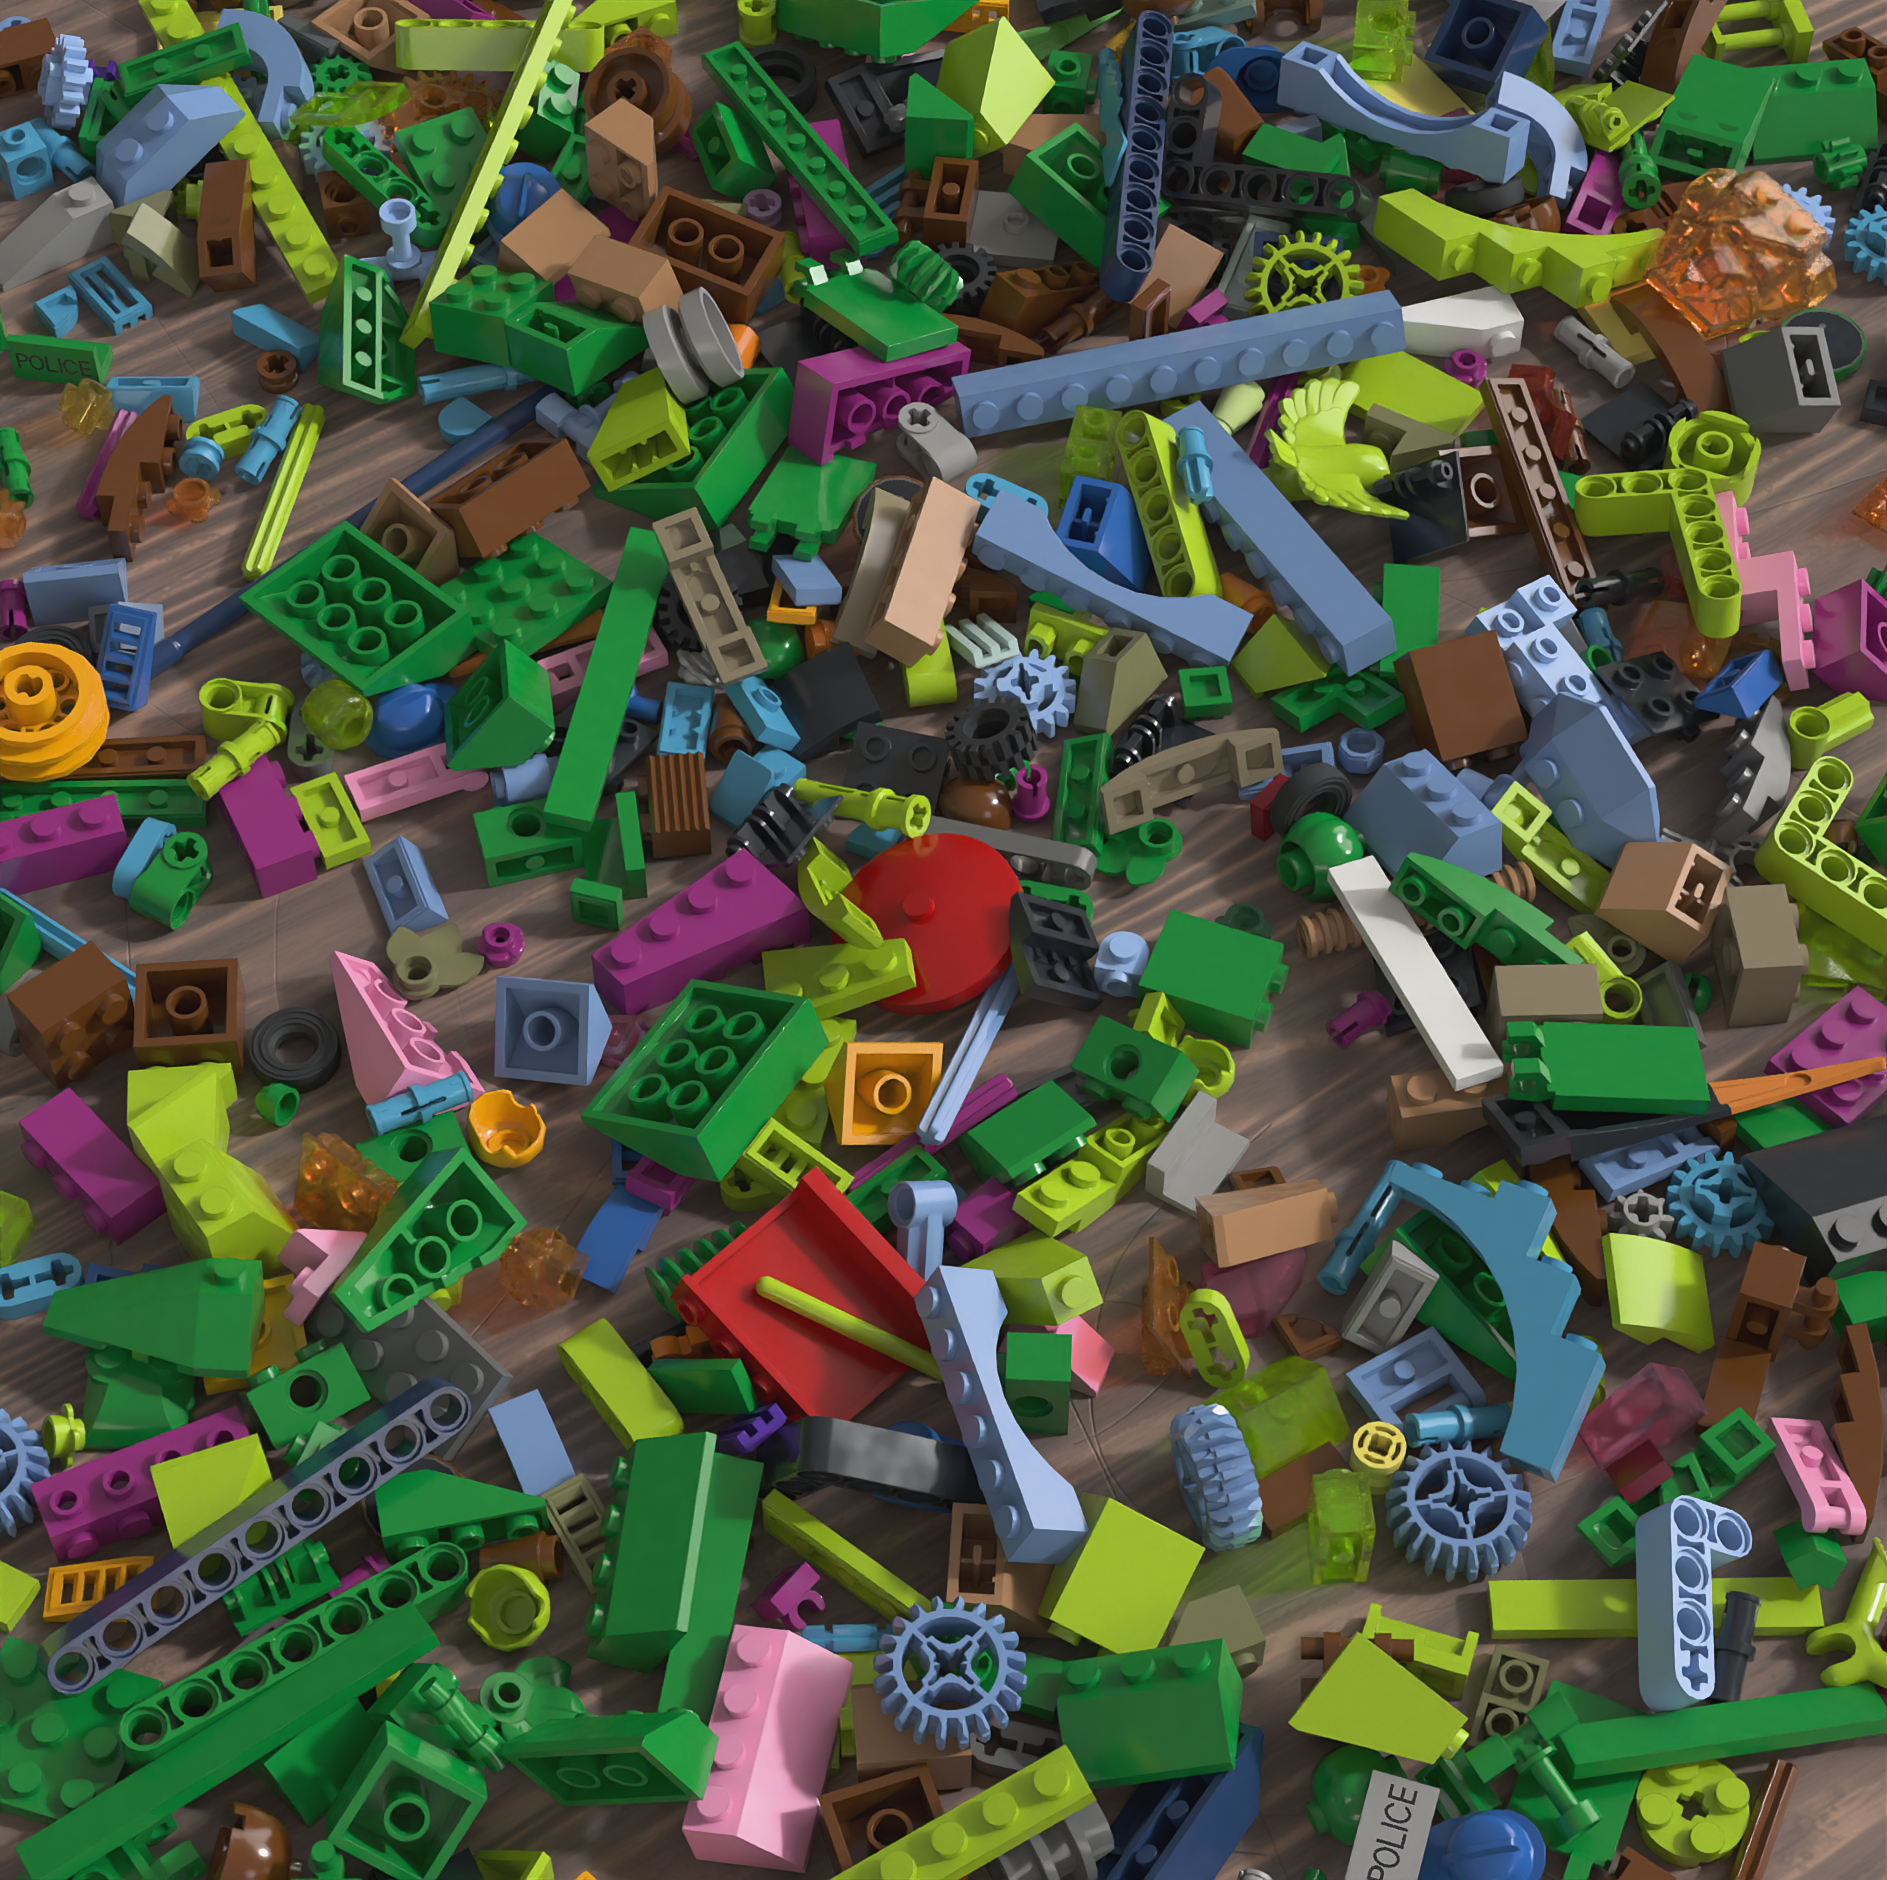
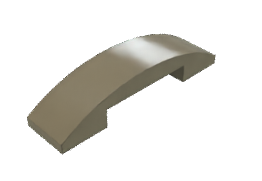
[830,487,910,659]
[652,507,768,687]
[1099,728,1284,835]

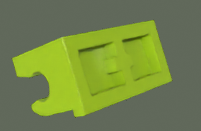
[1362,1603,1479,1700]

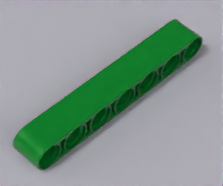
[119,1542,468,1771]

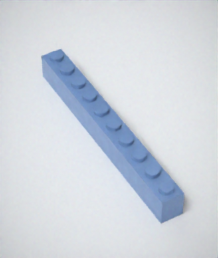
[951,290,1406,438]

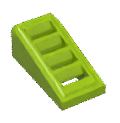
[736,1117,854,1197]

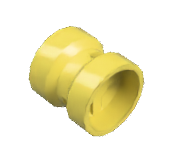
[1349,1421,1407,1495]

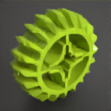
[1244,230,1364,318]

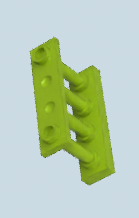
[1702,0,1814,64]

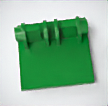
[218,1535,342,1637]

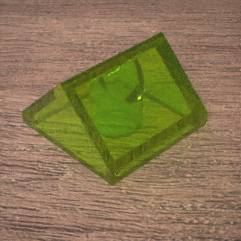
[1202,1354,1351,1481]

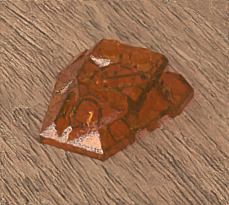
[1642,168,1838,338]

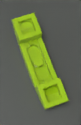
[1491,781,1617,930]
[798,836,884,949]

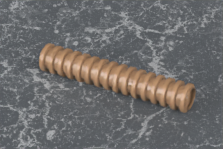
[1296,861,1536,959]

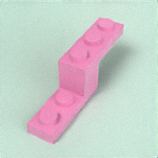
[1714,490,1816,691]

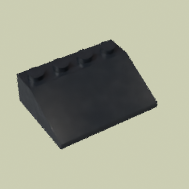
[1740,1114,1887,1288]

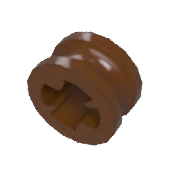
[256,349,299,394]

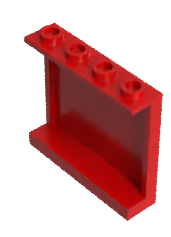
[670,1166,931,1426]

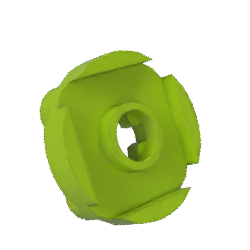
[1633,1759,1750,1867]

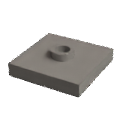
[969,190,1059,269]

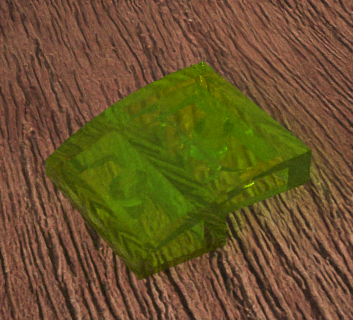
[288,81,411,127]
[1793,898,1887,1001]

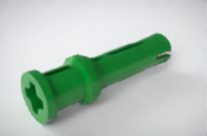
[1618,126,1662,209]

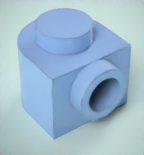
[1094,931,1149,998]

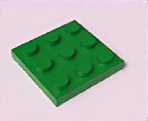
[439,532,613,656]
[0,1636,164,1825]

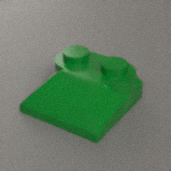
[82,1345,199,1451]

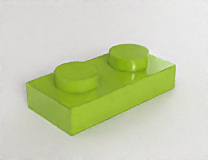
[290,772,372,869]

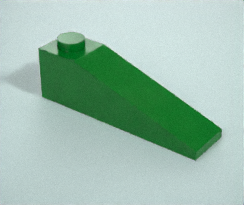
[43,1258,265,1379]

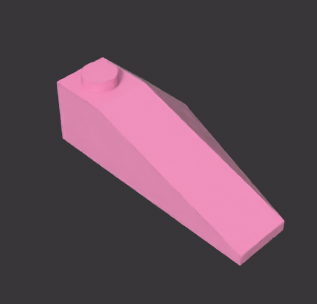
[329,950,485,1125]

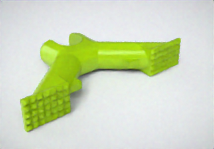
[1805,1537,1887,1689]

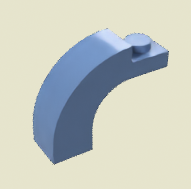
[217,9,314,146]
[1484,71,1588,211]

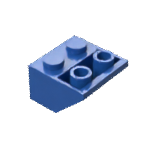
[1056,475,1153,593]

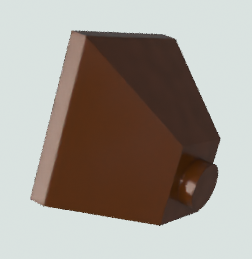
[1411,445,1530,539]

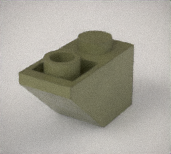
[1073,627,1168,736]
[1169,1584,1266,1679]

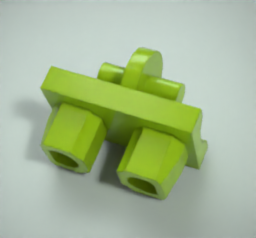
[1024,602,1111,677]

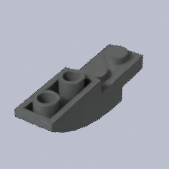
[1710,695,1791,848]

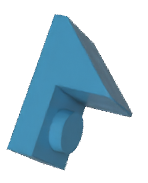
[708,744,806,830]

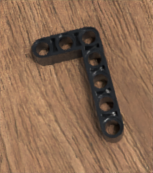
[1160,72,1373,223]
[755,1416,987,1511]

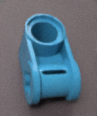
[1169,26,1247,84]

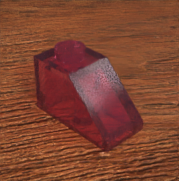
[1578,1362,1710,1471]

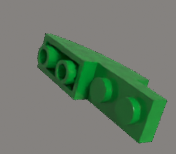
[1388,852,1584,966]

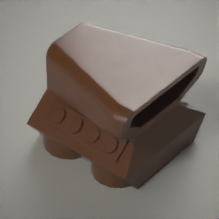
[1166,66,1265,193]

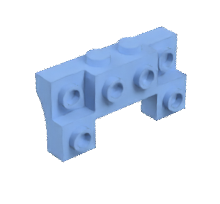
[1464,575,1651,746]

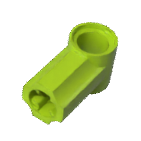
[1787,691,1874,770]
[1565,931,1643,1025]

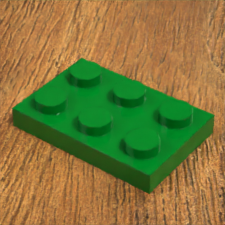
[392,106,504,243]

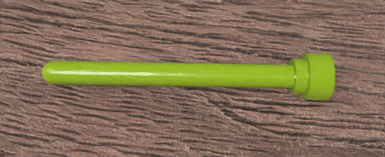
[756,1276,943,1382]

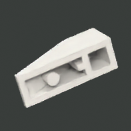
[1401,286,1524,359]

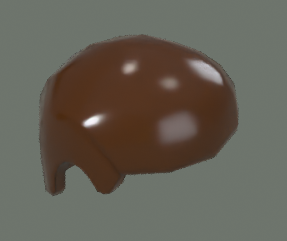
[938,775,1013,831]

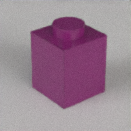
[946,1177,1028,1261]

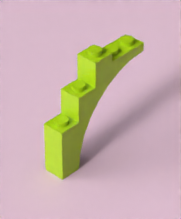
[1372,188,1671,309]

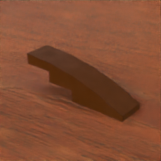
[1829,1323,1884,1545]

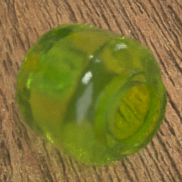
[302,679,373,750]

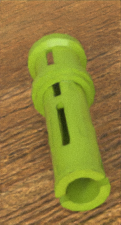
[793,778,931,838]

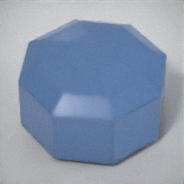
[1338,727,1385,774]

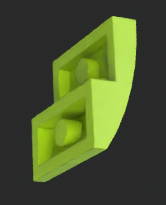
[1601,1233,1715,1354]

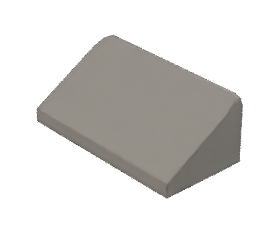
[1341,1239,1439,1356]

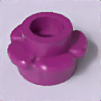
[1443,349,1487,389]
[476,922,525,968]

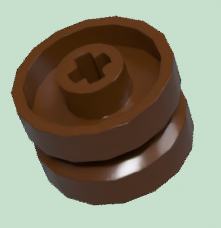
[583,46,692,156]

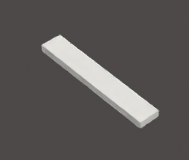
[1327,855,1503,1092]

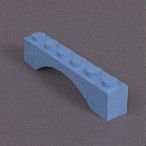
[1277,41,1530,184]
[971,489,1253,670]
[914,1265,1090,1565]

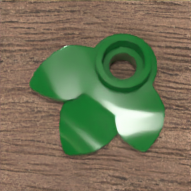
[1095,818,1182,887]
[478,1657,586,1742]

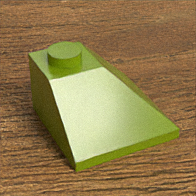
[127,1065,230,1179]
[150,1434,274,1576]

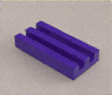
[714,1403,787,1456]

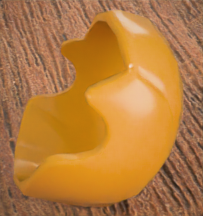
[466,1089,546,1169]

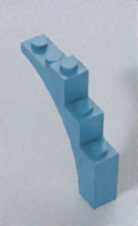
[1388,1162,1606,1483]

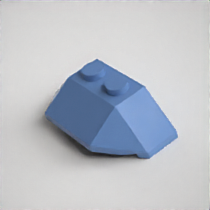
[96,84,246,209]
[1524,691,1663,869]

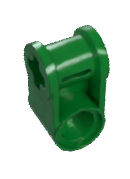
[128,831,213,930]

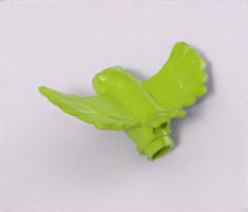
[1260,377,1410,520]

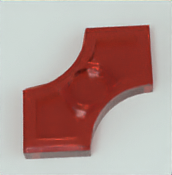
[1507,363,1577,460]

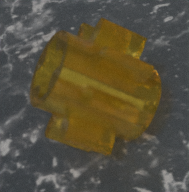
[57,378,116,435]

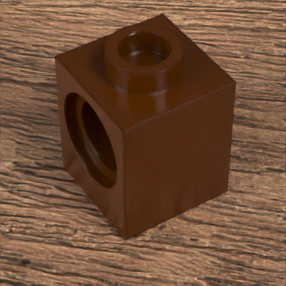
[317,170,372,240]

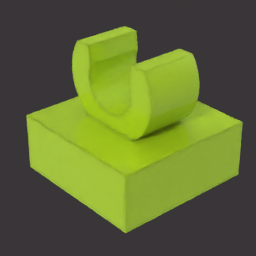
[1127,992,1186,1047]

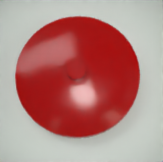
[832,833,1024,1015]

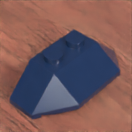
[1095,1722,1264,1880]

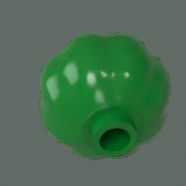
[1276,812,1367,903]
[1304,1744,1409,1848]

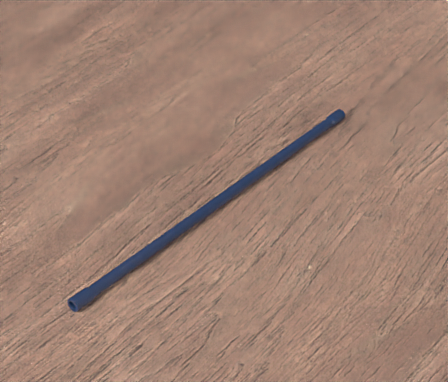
[132,384,566,681]

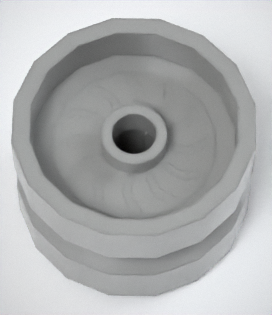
[642,287,745,405]

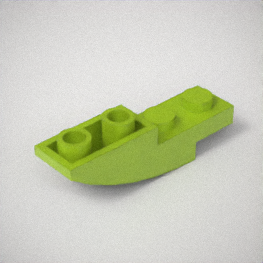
[1012,1112,1173,1238]

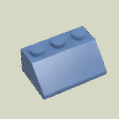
[1342,749,1502,877]

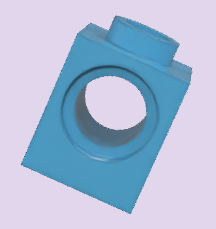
[0,121,55,200]

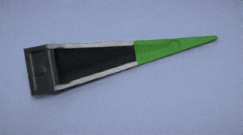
[824,9,1122,159]

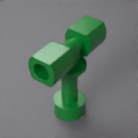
[1464,1691,1604,1843]

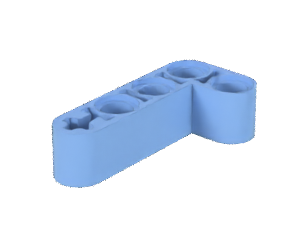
[1635,1495,1752,1713]

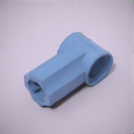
[887,1180,957,1282]

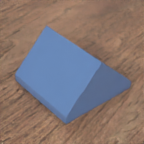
[22,557,128,626]
[494,975,613,1086]

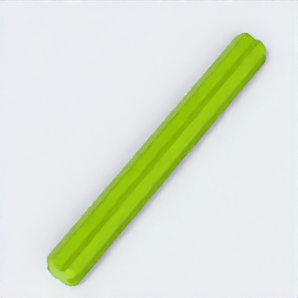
[241,403,326,581]

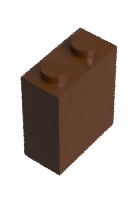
[1392,630,1529,773]

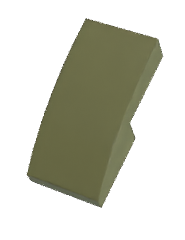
[120,202,200,298]
[1467,1644,1550,1749]

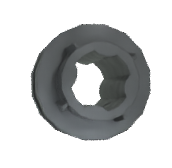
[985,1801,1115,1880]

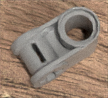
[896,402,977,483]

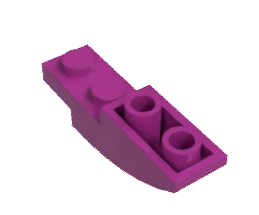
[1560,148,1623,235]

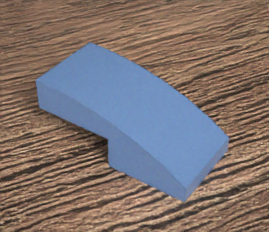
[488,1389,576,1497]

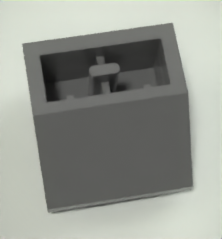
[1719,327,1841,433]

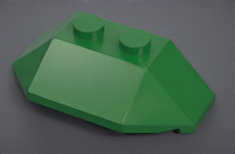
[318,254,415,405]

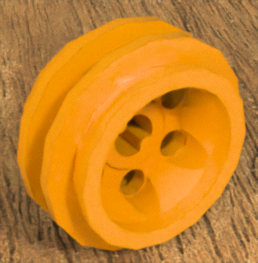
[0,642,110,783]

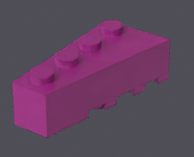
[787,341,971,466]
[591,848,810,1020]

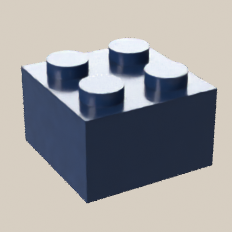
[1423,0,1549,95]

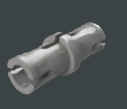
[1554,315,1635,388]

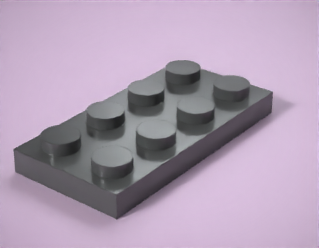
[304,1280,513,1461]

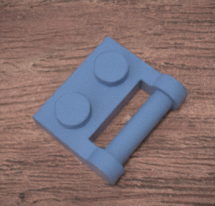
[1344,1326,1487,1451]

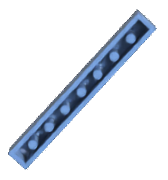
[1162,400,1397,677]

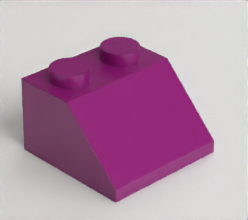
[1812,579,1887,702]

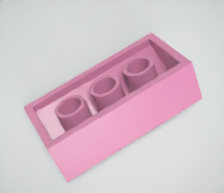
[682,1625,854,1873]

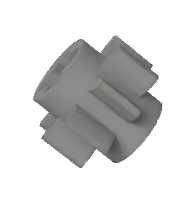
[1607,1189,1674,1241]

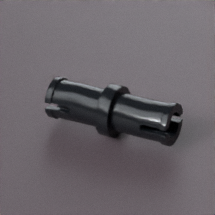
[1575,567,1665,608]
[1704,1591,1762,1705]

